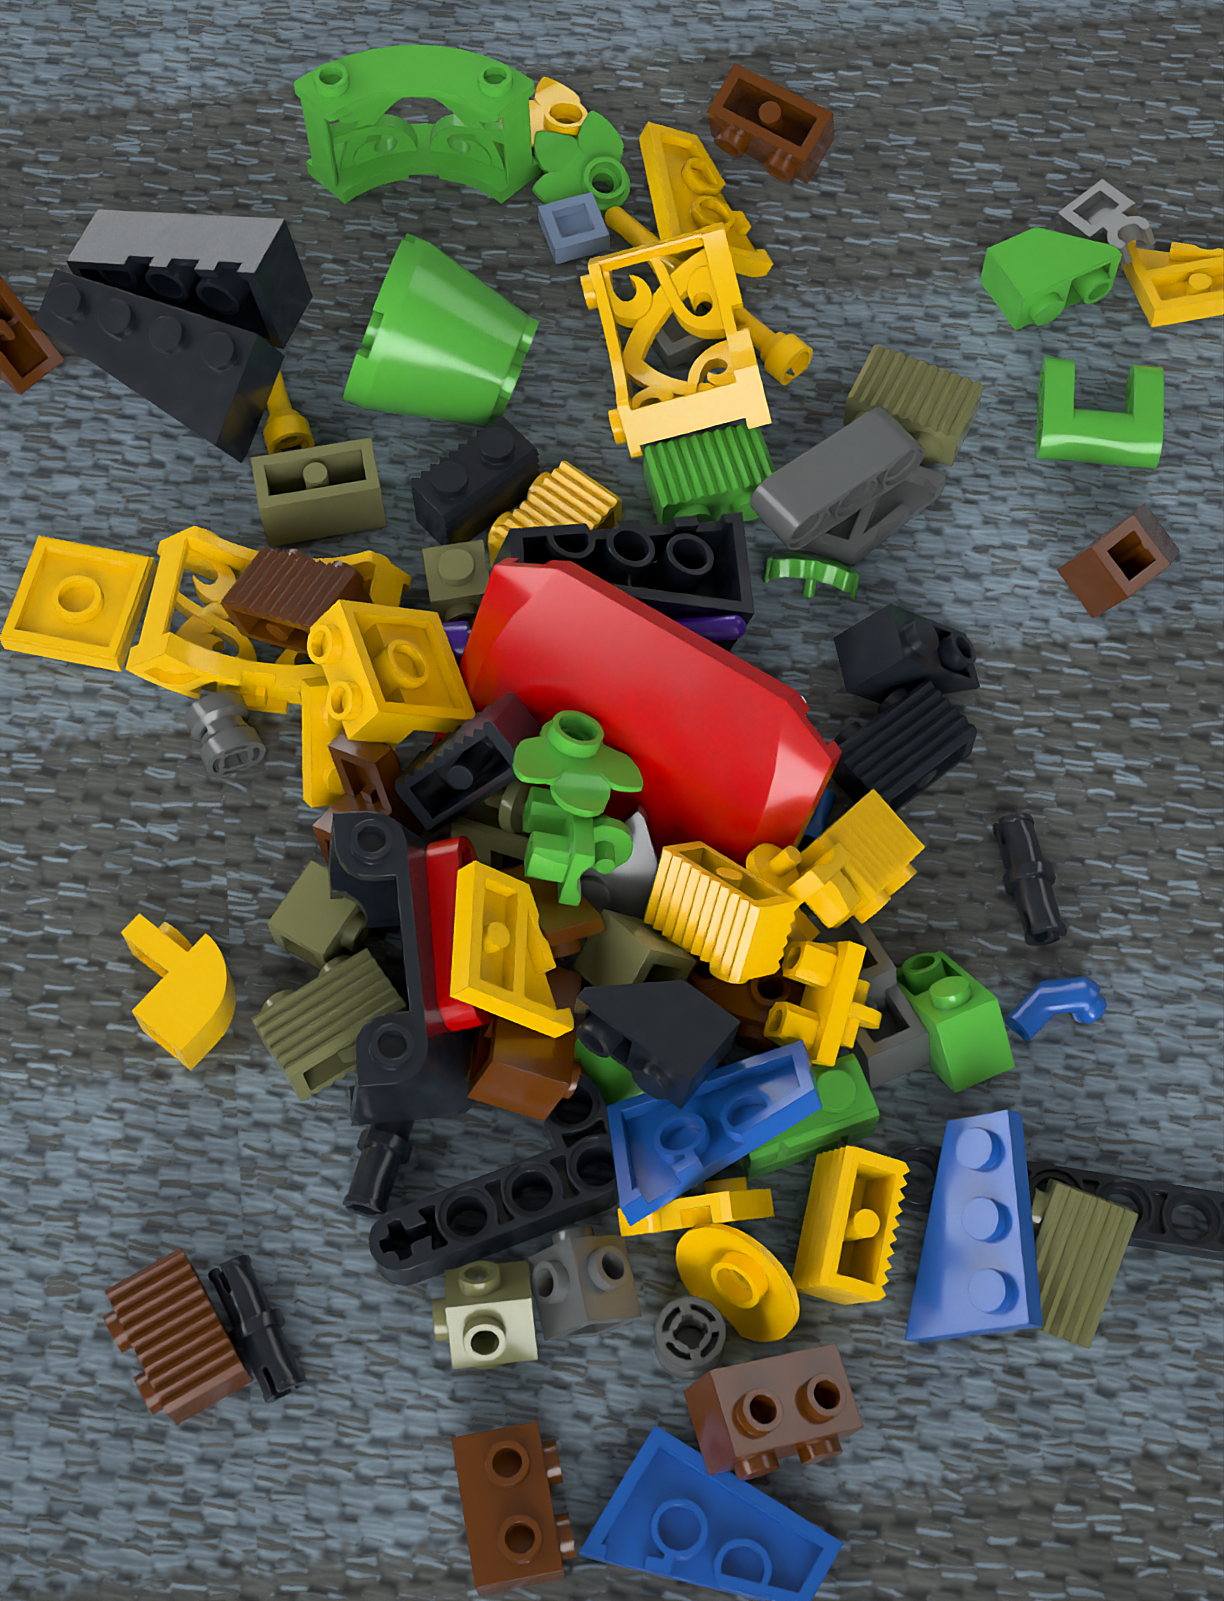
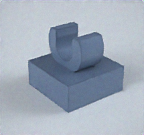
[538,192,610,264]

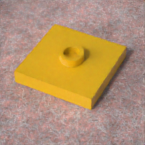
[0,535,158,672]

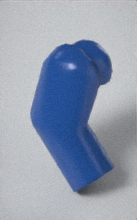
[1004,976,1107,1042]

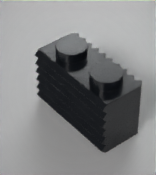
[411,417,540,546]
[831,680,977,813]
[395,692,542,833]

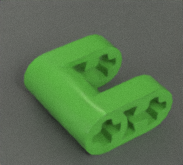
[1035,357,1164,469]

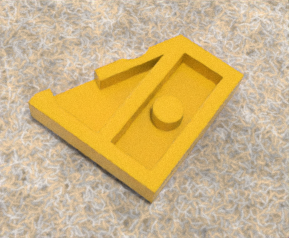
[1121,240,1224,328]

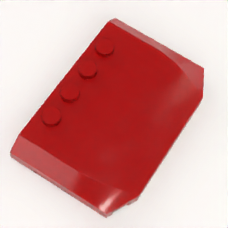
[432,558,842,869]

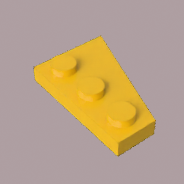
[639,122,773,277]

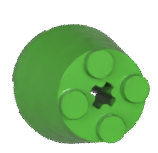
[343,233,540,426]

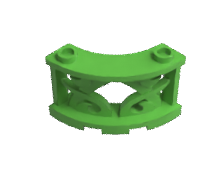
[294,45,541,204]

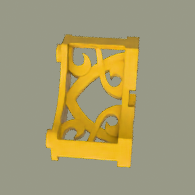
[580,222,772,458]
[126,526,412,714]

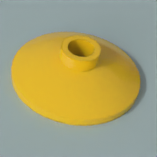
[676,1222,800,1342]

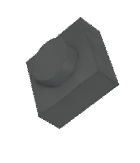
[651,297,718,370]

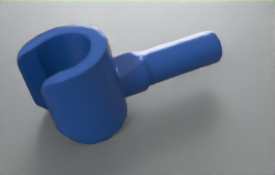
[799,790,836,845]

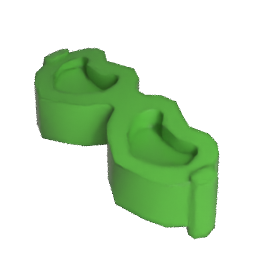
[763,553,860,599]

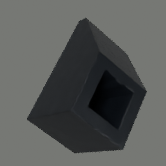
[834,604,980,704]
[573,980,740,1109]

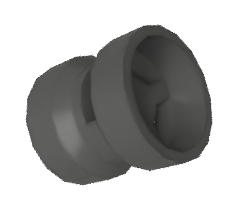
[184,690,266,778]
[655,1297,726,1380]

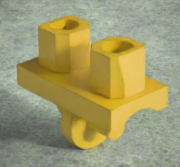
[746,842,862,958]
[763,941,882,1066]

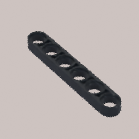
[891,1144,1224,1261]

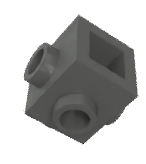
[527,1226,642,1341]

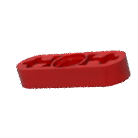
[426,835,492,1032]

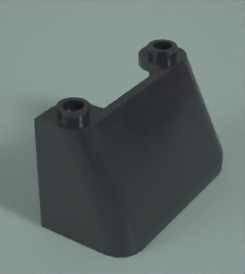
[327,811,478,1126]

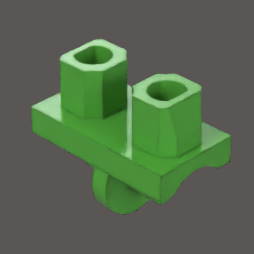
[522,787,633,906]

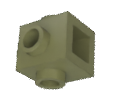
[432,1260,538,1370]

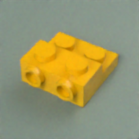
[307,599,476,744]

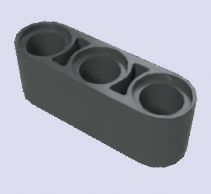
[750,407,925,550]

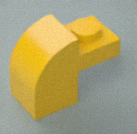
[121,913,236,1070]

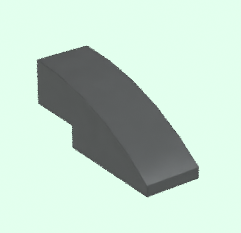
[799,902,930,1089]

